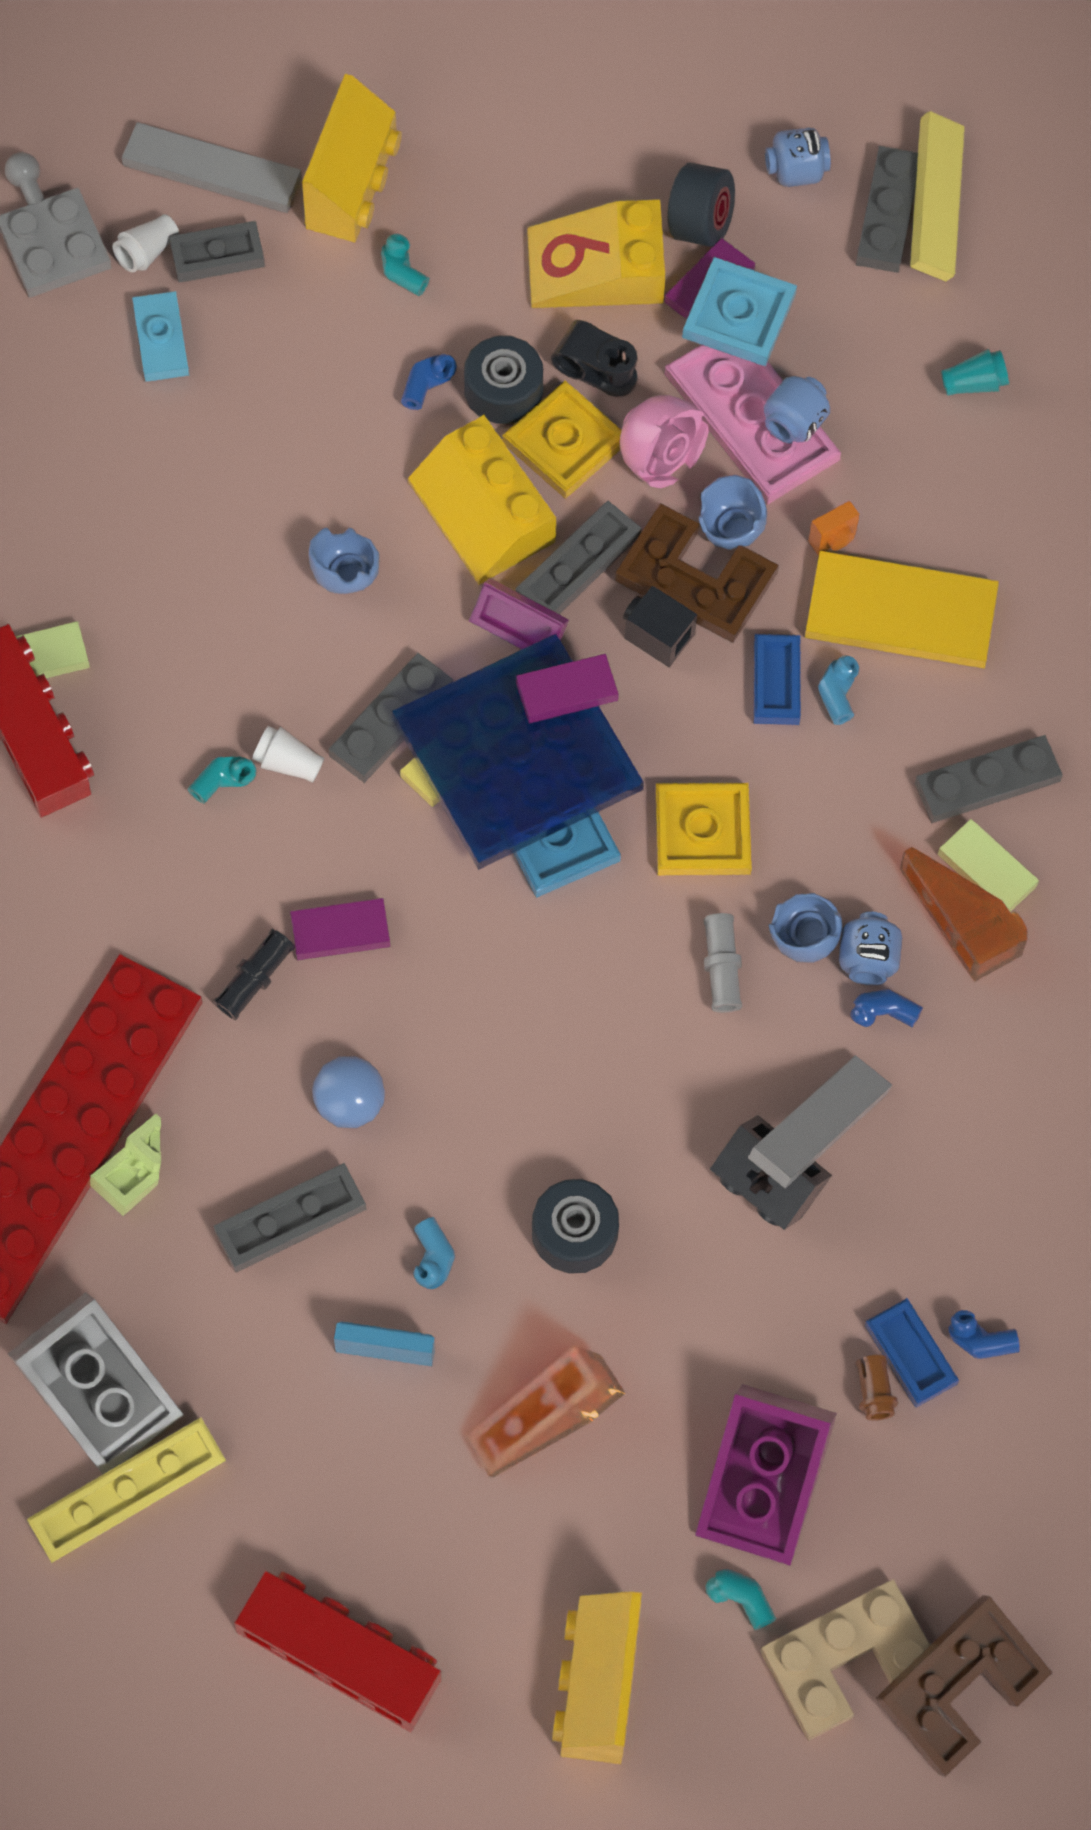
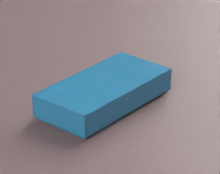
[334,1321,435,1367]

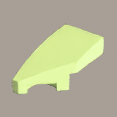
[90,1114,161,1216]

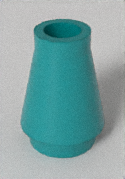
[941,348,1009,396]

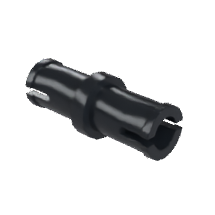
[212,928,295,1021]

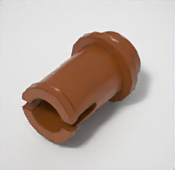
[855,1355,898,1421]

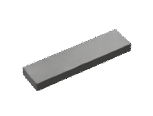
[122,122,302,213]
[748,1055,892,1188]

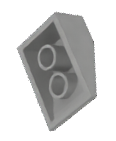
[8,1292,184,1474]

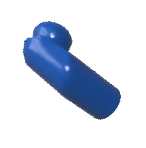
[401,354,457,410]
[850,989,923,1028]
[948,1310,1020,1359]

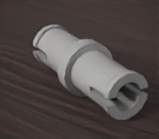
[704,913,742,1013]

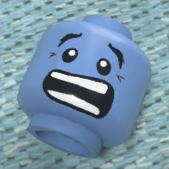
[765,127,831,187]
[764,376,831,444]
[839,912,903,985]

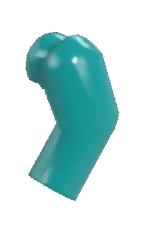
[381,234,430,296]
[187,757,257,804]
[706,1569,777,1630]

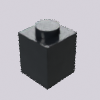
[623,585,698,668]

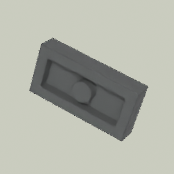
[169,221,265,283]

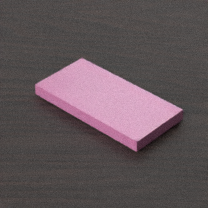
[664,345,841,505]

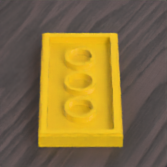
[804,551,999,669]

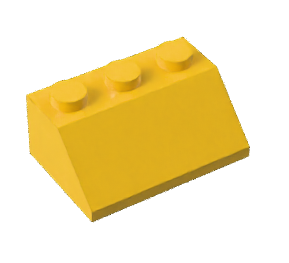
[302,74,402,243]
[408,415,556,585]
[552,1591,642,1764]

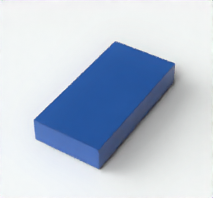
[754,634,801,725]
[864,1298,959,1408]

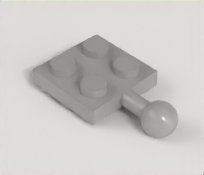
[0,152,111,298]

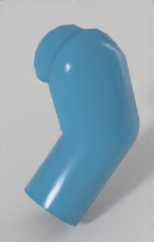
[818,655,860,725]
[414,1217,455,1289]

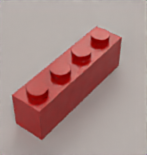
[0,624,95,818]
[234,1571,442,1733]

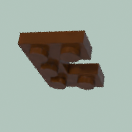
[615,503,779,644]
[876,1595,1052,1777]

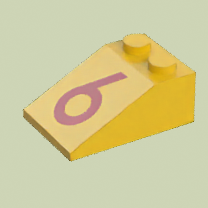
[527,200,665,308]

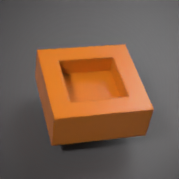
[808,500,860,555]

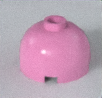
[619,395,709,489]

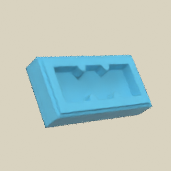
[132,291,189,382]

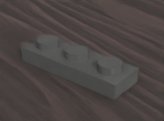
[856,146,918,273]
[515,500,641,614]
[329,653,453,784]
[915,735,1063,823]
[213,1163,367,1273]

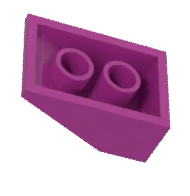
[695,1384,837,1566]

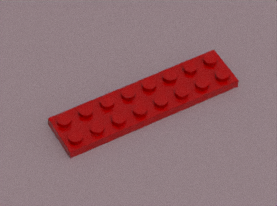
[0,954,203,1325]

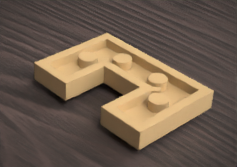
[760,1579,930,1741]

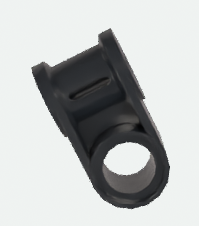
[550,320,638,397]

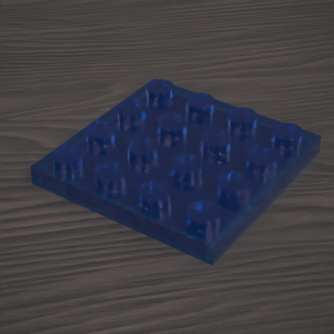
[392,633,644,870]

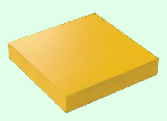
[502,380,622,499]
[655,783,752,875]

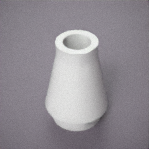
[113,214,179,273]
[252,726,325,783]

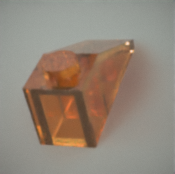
[900,847,1028,982]
[465,1346,626,1478]

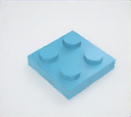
[682,257,797,367]

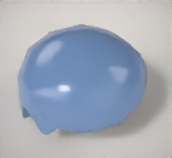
[698,474,767,550]
[308,528,380,594]
[768,893,842,963]
[312,1056,385,1128]

